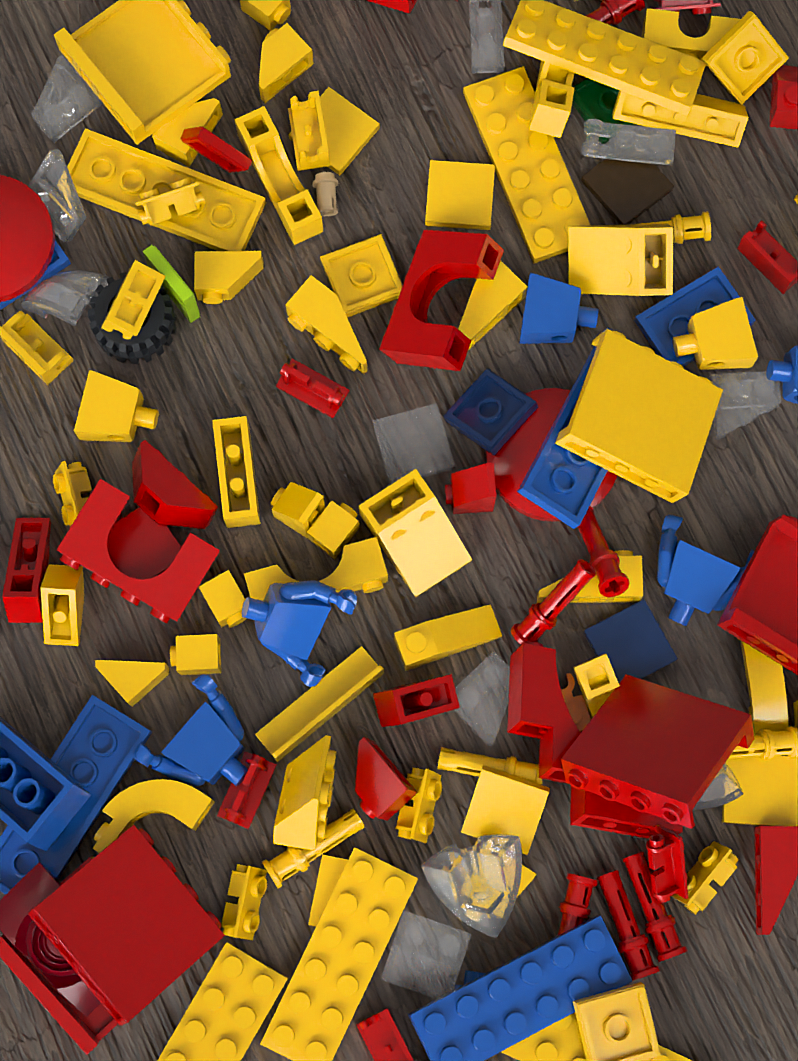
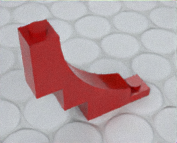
[507,642,683,839]

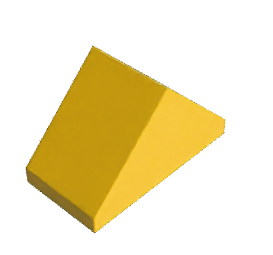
[95,660,169,707]

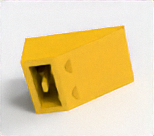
[568,224,673,296]
[359,469,472,598]
[273,735,337,851]

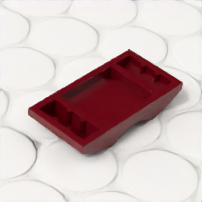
[0,862,101,1017]

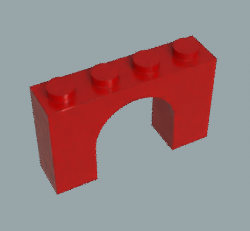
[379,230,504,371]
[57,479,220,624]

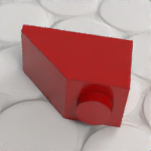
[769,65,798,130]
[444,462,496,514]
[373,674,460,727]
[355,737,418,821]

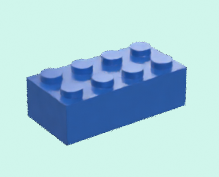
[0,717,91,851]

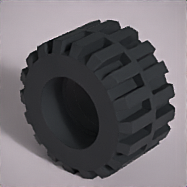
[88,272,176,364]

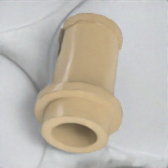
[312,172,338,216]

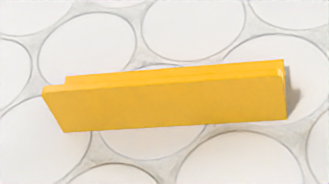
[612,90,749,148]
[255,646,384,762]

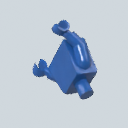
[657,515,754,626]
[242,580,357,687]
[134,674,248,787]

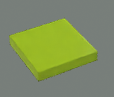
[143,245,200,323]

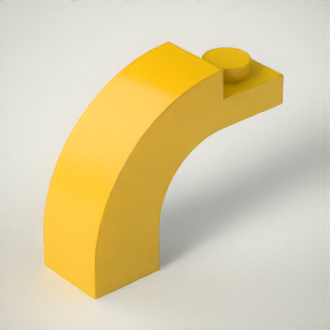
[93,779,215,853]

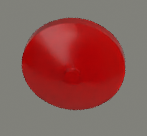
[0,175,55,302]
[486,388,617,522]

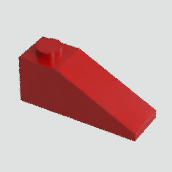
[2,518,51,623]
[754,826,798,935]

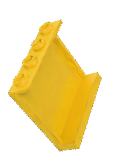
[54,0,231,145]
[555,328,723,503]

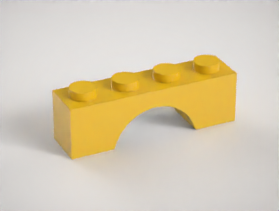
[234,106,324,245]
[244,537,388,601]

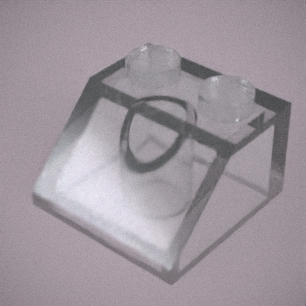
[381,910,472,999]

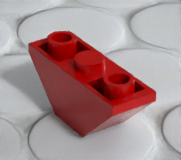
[132,440,218,529]

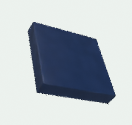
[443,368,538,456]
[583,599,678,683]

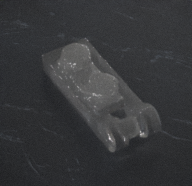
[469,0,504,73]
[582,119,676,165]

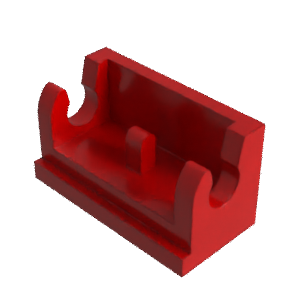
[737,220,798,294]
[356,1007,415,1061]

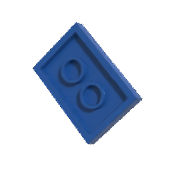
[634,266,756,367]

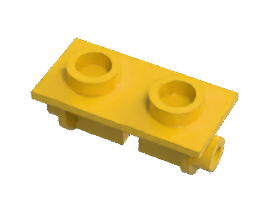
[135,178,205,226]
[53,461,92,527]
[395,768,442,843]
[672,841,739,915]
[221,864,267,941]

